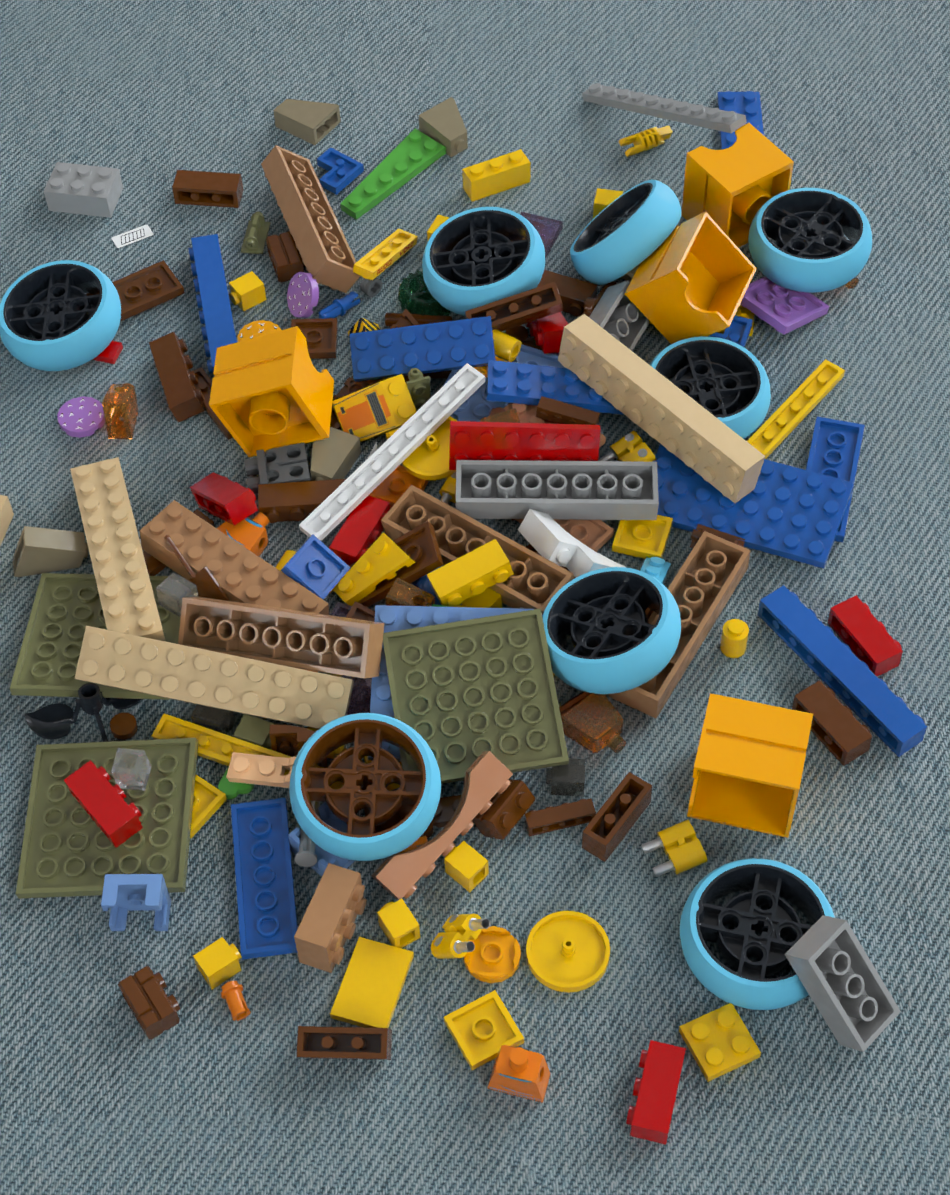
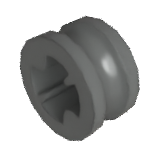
[360,277,383,297]

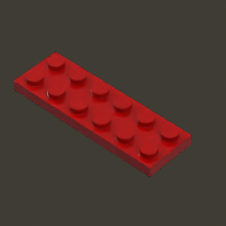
[449,421,601,470]

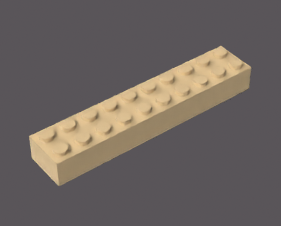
[558,314,765,503]
[70,457,166,642]
[74,626,354,729]

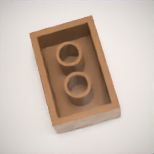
[294,863,367,973]

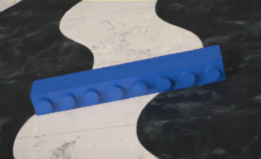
[188,234,237,374]
[758,585,927,757]

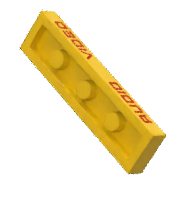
[353,228,418,280]

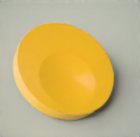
[401,416,457,480]
[526,911,610,993]

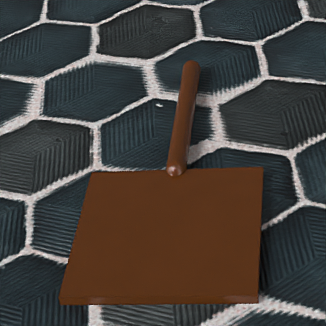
[164,535,230,601]

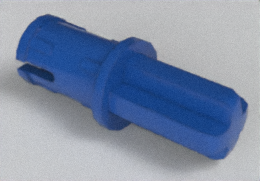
[318,291,360,319]

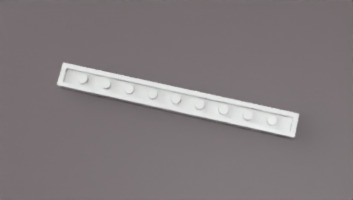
[299,363,486,541]

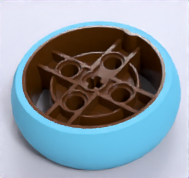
[289,713,441,861]

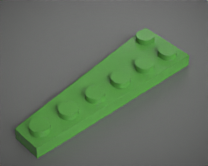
[340,128,446,220]

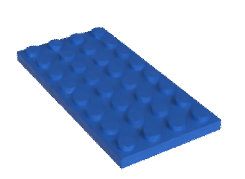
[653,444,854,568]

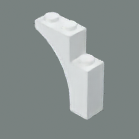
[518,509,626,578]

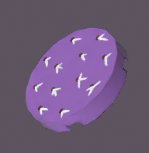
[287,272,319,318]
[57,396,106,438]

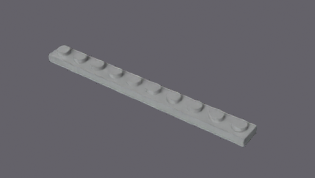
[582,83,747,133]

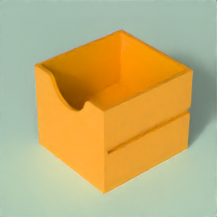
[681,123,794,248]
[624,211,757,344]
[209,326,334,458]
[687,693,813,838]

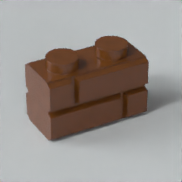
[266,232,306,283]
[472,779,535,840]
[118,966,181,1040]

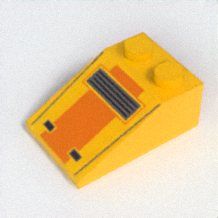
[332,374,417,443]

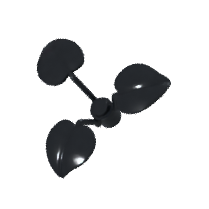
[25,683,141,742]

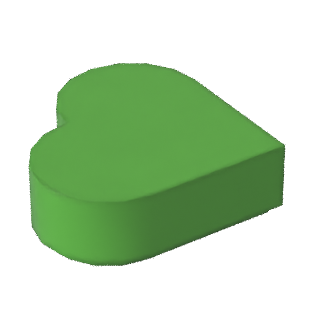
[218,766,254,800]

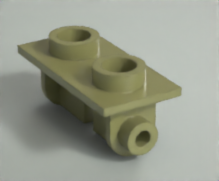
[241,211,271,254]
[406,368,431,411]

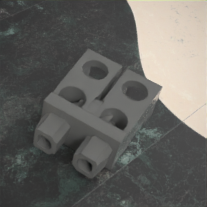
[244,443,311,494]

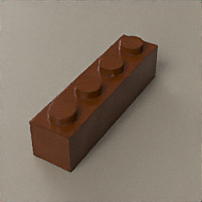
[536,396,600,425]
[525,798,596,837]

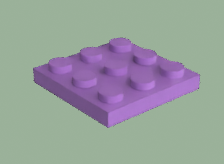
[740,277,829,335]

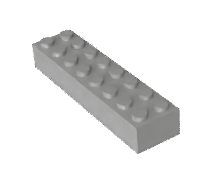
[456,460,659,520]

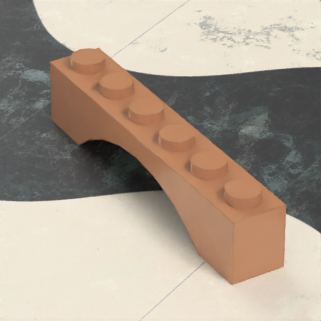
[371,751,513,900]

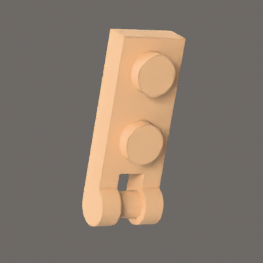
[226,752,296,788]

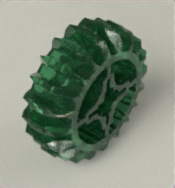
[398,269,456,316]

